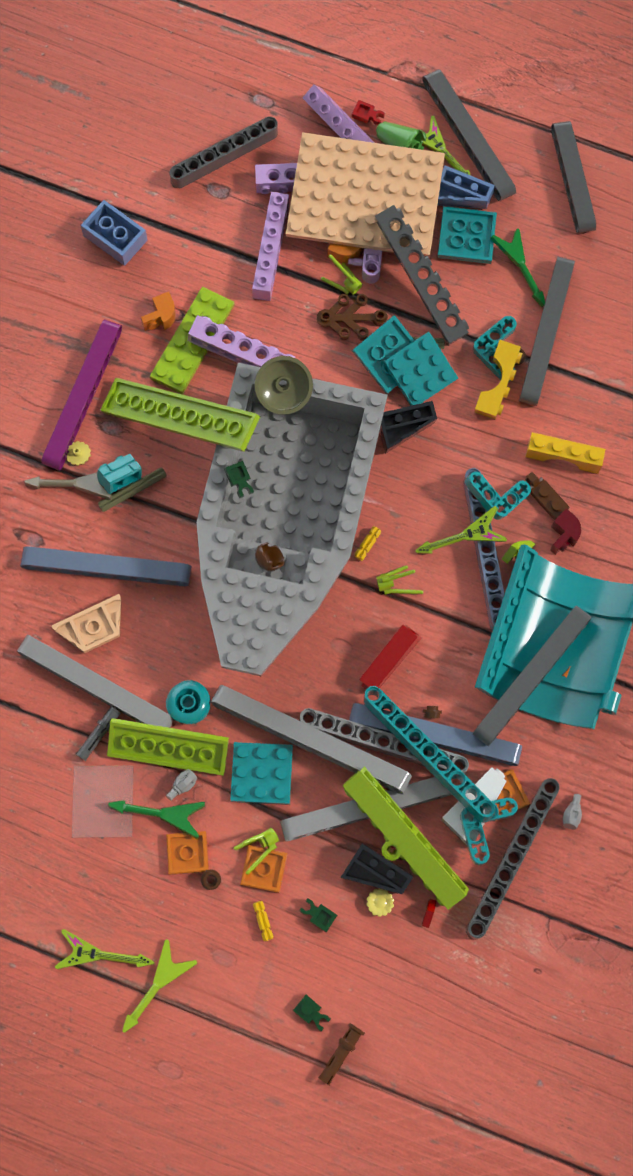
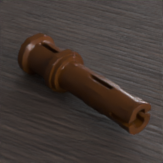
[318,1023,365,1086]

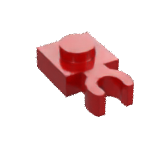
[351,100,385,126]

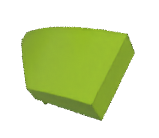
[502,540,535,564]

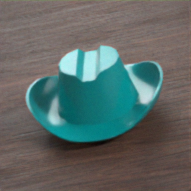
[166,680,211,724]

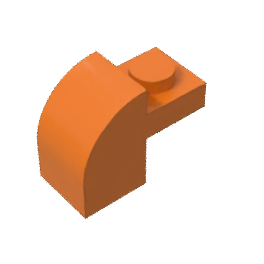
[327,243,362,264]
[141,292,176,331]

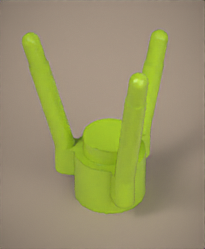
[321,255,363,295]
[376,565,423,594]
[234,828,279,875]

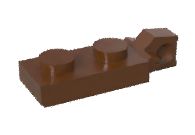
[525,472,570,520]

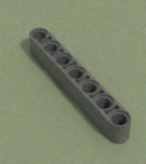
[169,116,278,188]
[551,121,596,233]

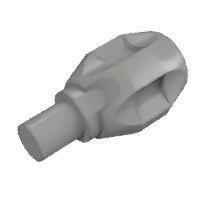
[166,769,197,801]
[563,794,582,830]

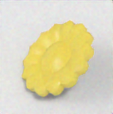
[66,441,91,466]
[366,888,394,917]

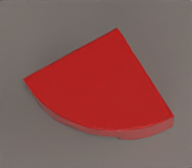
[422,899,437,928]

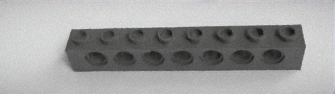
[375,205,469,346]

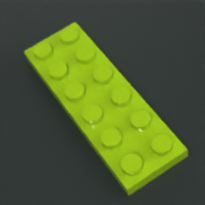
[150,287,235,395]
[107,718,229,776]

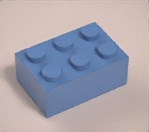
[80,200,148,266]

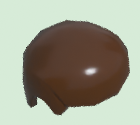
[255,542,285,572]

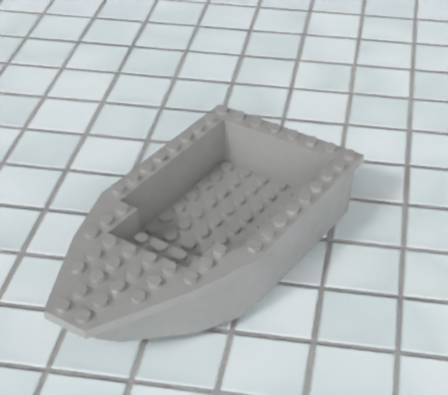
[196,363,387,677]

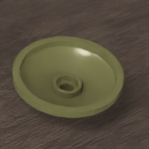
[255,356,313,415]

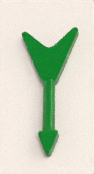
[490,228,545,307]
[108,800,205,839]

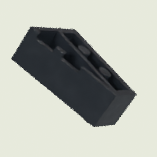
[380,401,437,454]
[340,843,414,894]

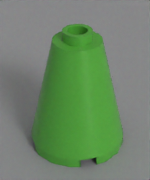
[376,121,426,150]

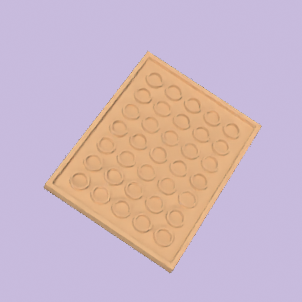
[286,132,445,257]

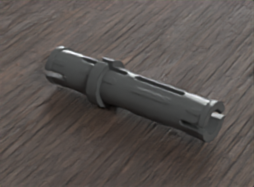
[76,706,121,761]

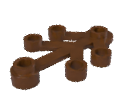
[317,294,388,340]

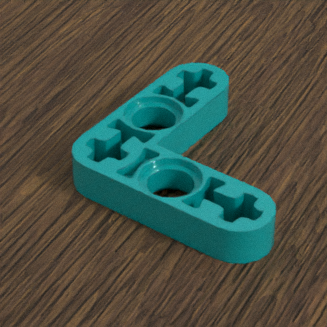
[473,316,517,382]
[465,472,531,520]
[460,798,518,865]

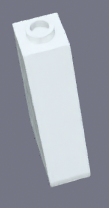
[441,767,506,845]

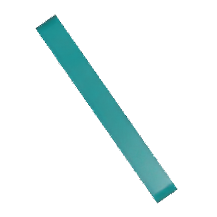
[364,686,495,823]

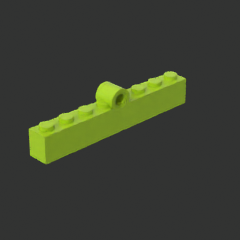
[343,766,469,910]

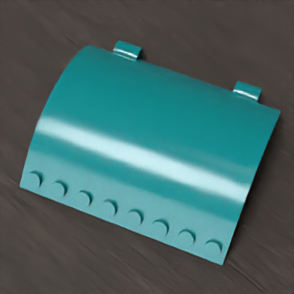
[475,545,633,729]

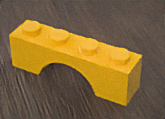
[474,340,523,419]
[525,432,606,474]

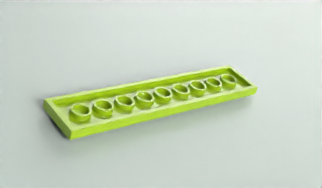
[100,378,260,452]

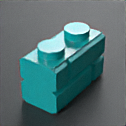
[97,454,142,494]

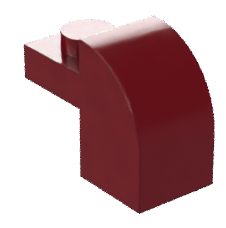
[550,508,581,555]

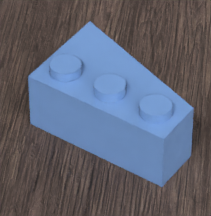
[437,166,495,209]

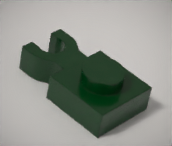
[224,461,254,499]
[299,898,338,933]
[293,995,331,1031]

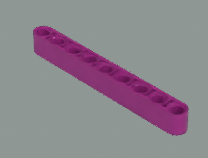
[42,319,122,470]

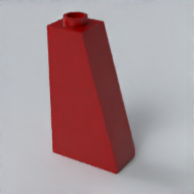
[359,625,422,689]

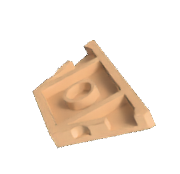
[52,594,121,653]

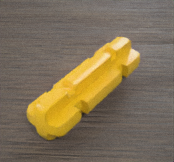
[355,526,381,561]
[253,901,273,941]

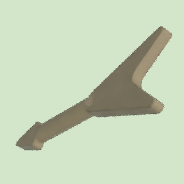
[24,473,112,500]

